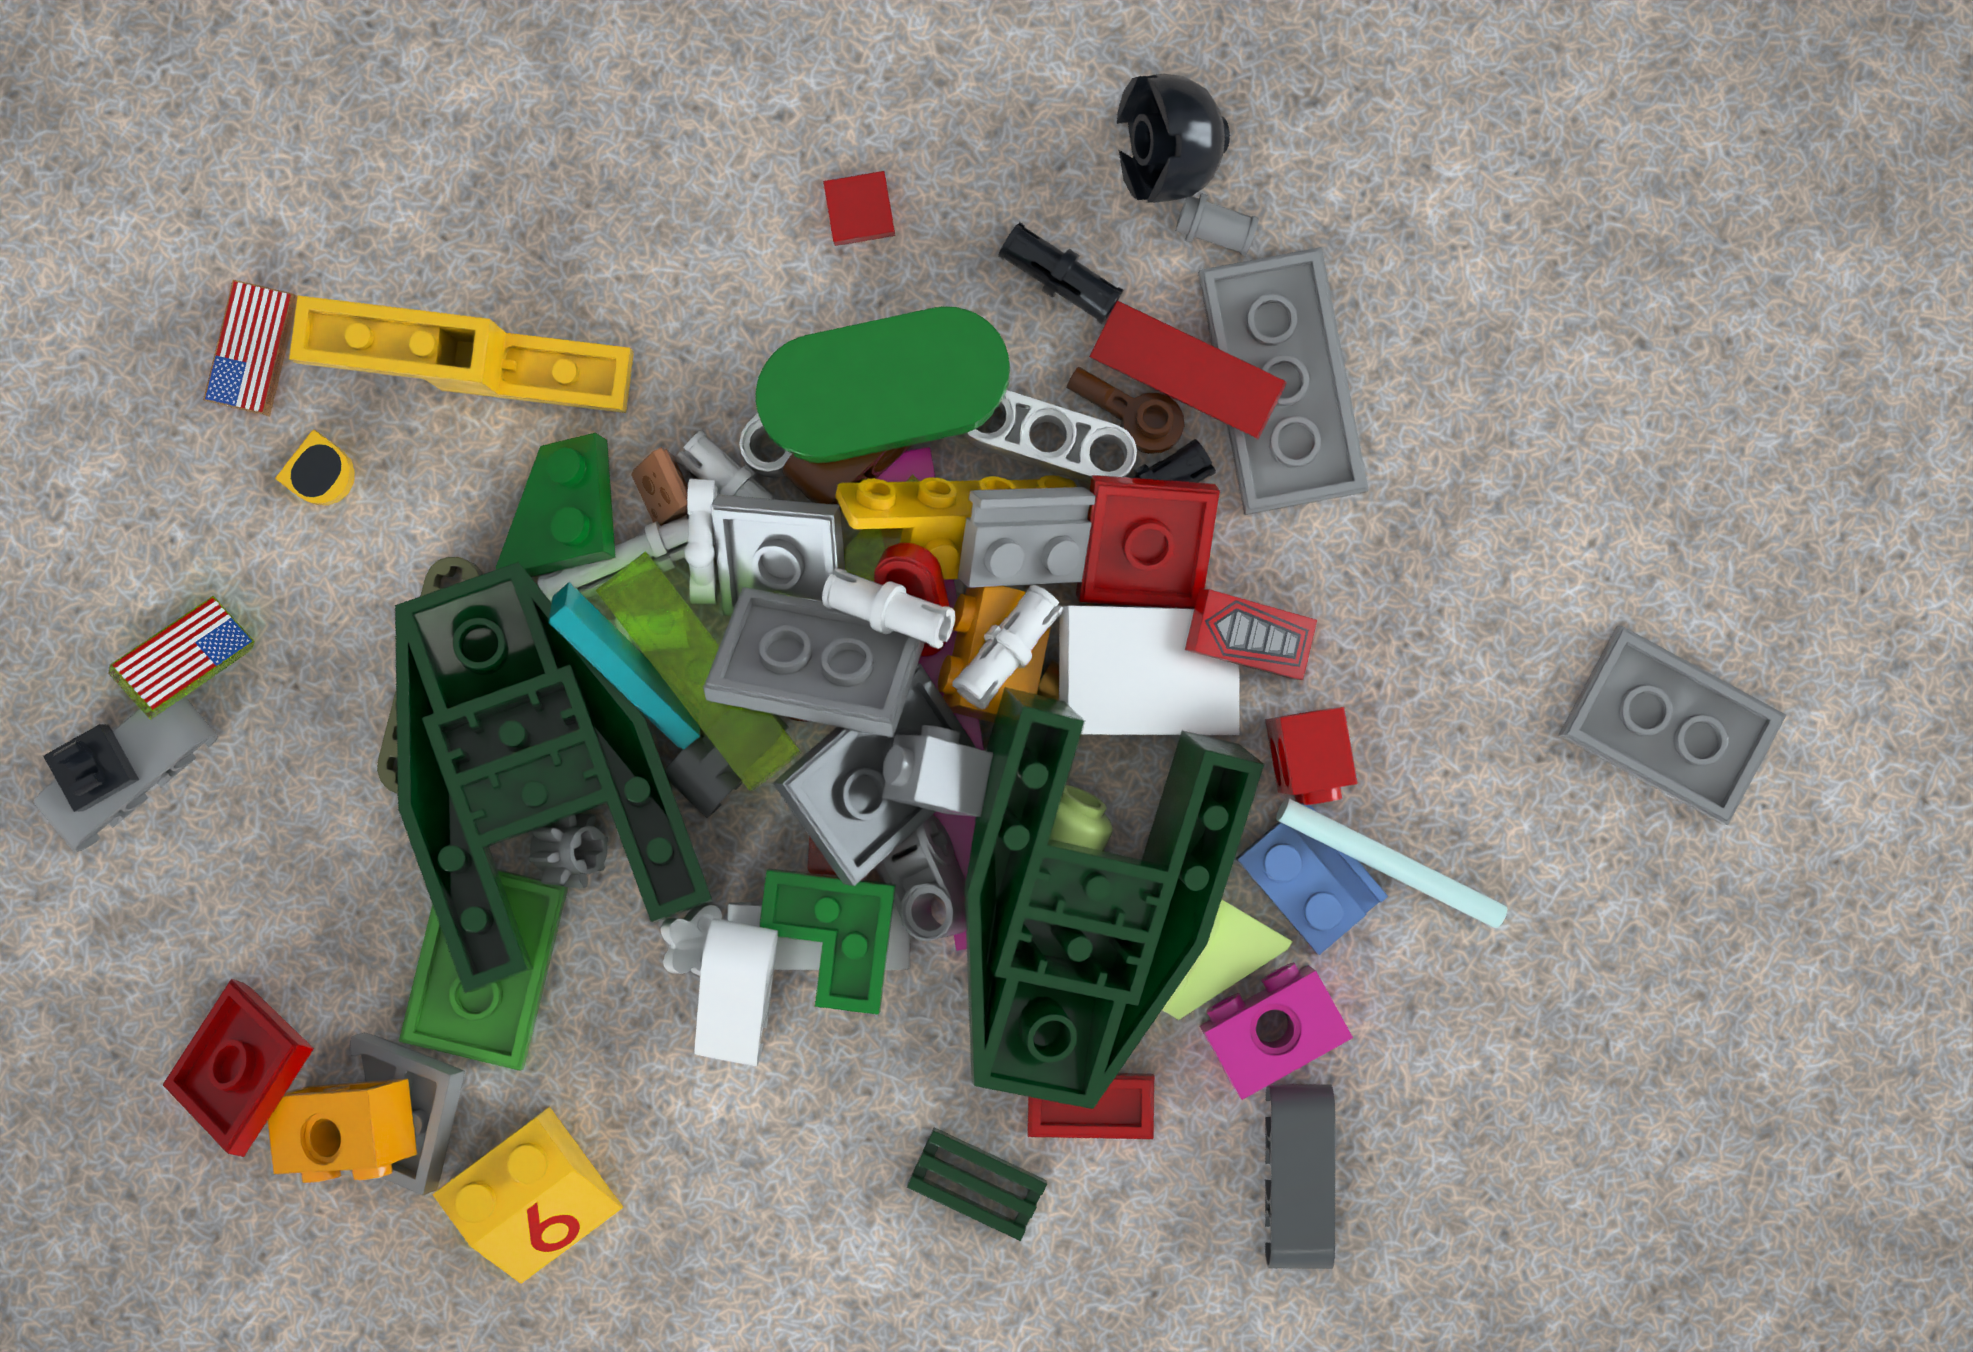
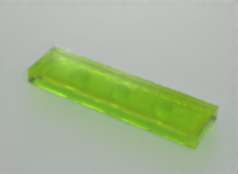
[595,551,802,791]

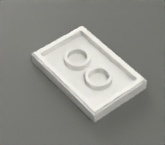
[1059,606,1239,735]

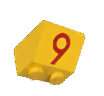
[432,1106,623,1284]

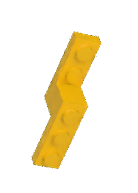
[289,295,634,413]

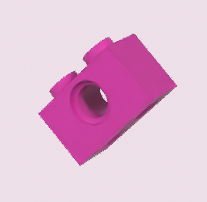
[1200,962,1353,1100]

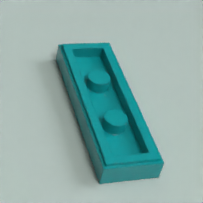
[549,582,700,750]

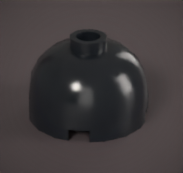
[1117,74,1230,203]

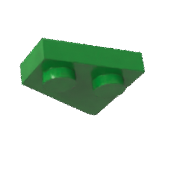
[496,433,616,577]

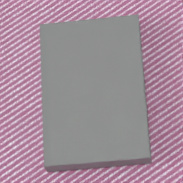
[703,587,925,737]
[1559,626,1787,825]

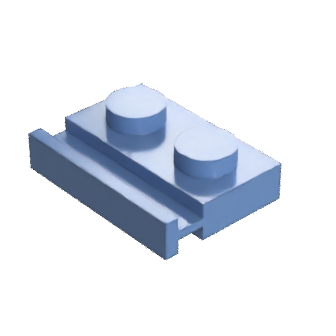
[1236,803,1388,955]

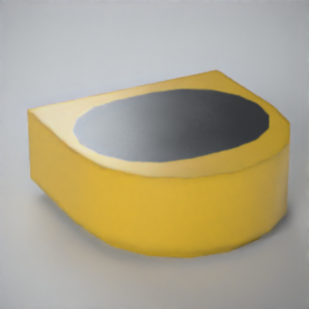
[275,429,355,506]

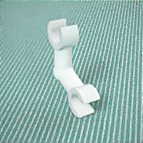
[684,479,719,605]

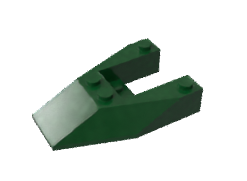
[395,562,712,993]
[965,687,1264,1109]

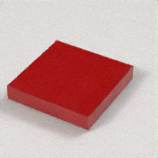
[1076,475,1220,609]
[163,979,314,1157]

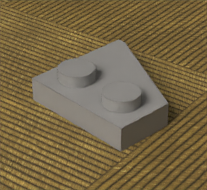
[350,1033,465,1195]

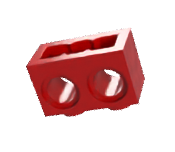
[1265,707,1358,805]

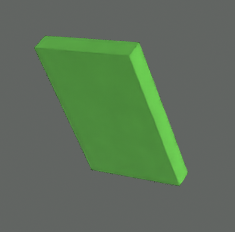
[399,869,568,1071]

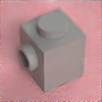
[882,725,993,817]

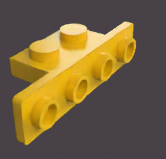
[835,475,1077,580]

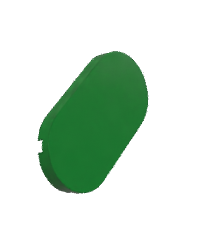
[756,306,1010,463]

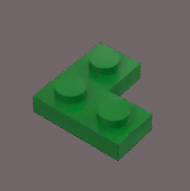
[759,868,896,1015]

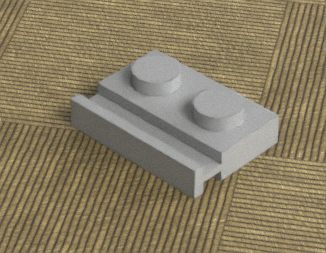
[958,487,1096,588]

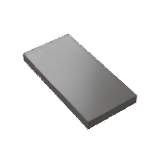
[1198,247,1369,515]

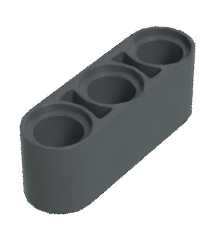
[1265,1084,1336,1269]

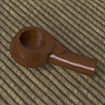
[1066,366,1185,454]

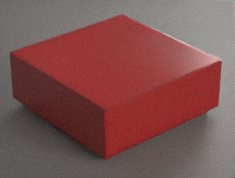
[823,171,895,246]

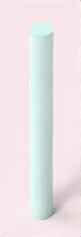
[1276,798,1507,928]

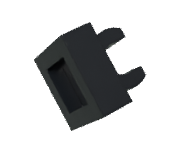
[43,724,139,812]

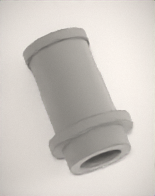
[1175,193,1259,256]

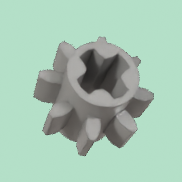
[528,814,608,888]

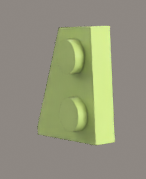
[1162,900,1293,1020]

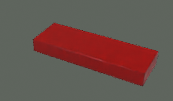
[1089,300,1287,440]

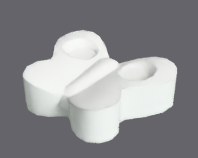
[661,904,722,976]

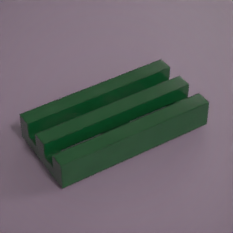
[907,1127,1047,1241]

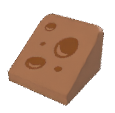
[631,447,688,526]

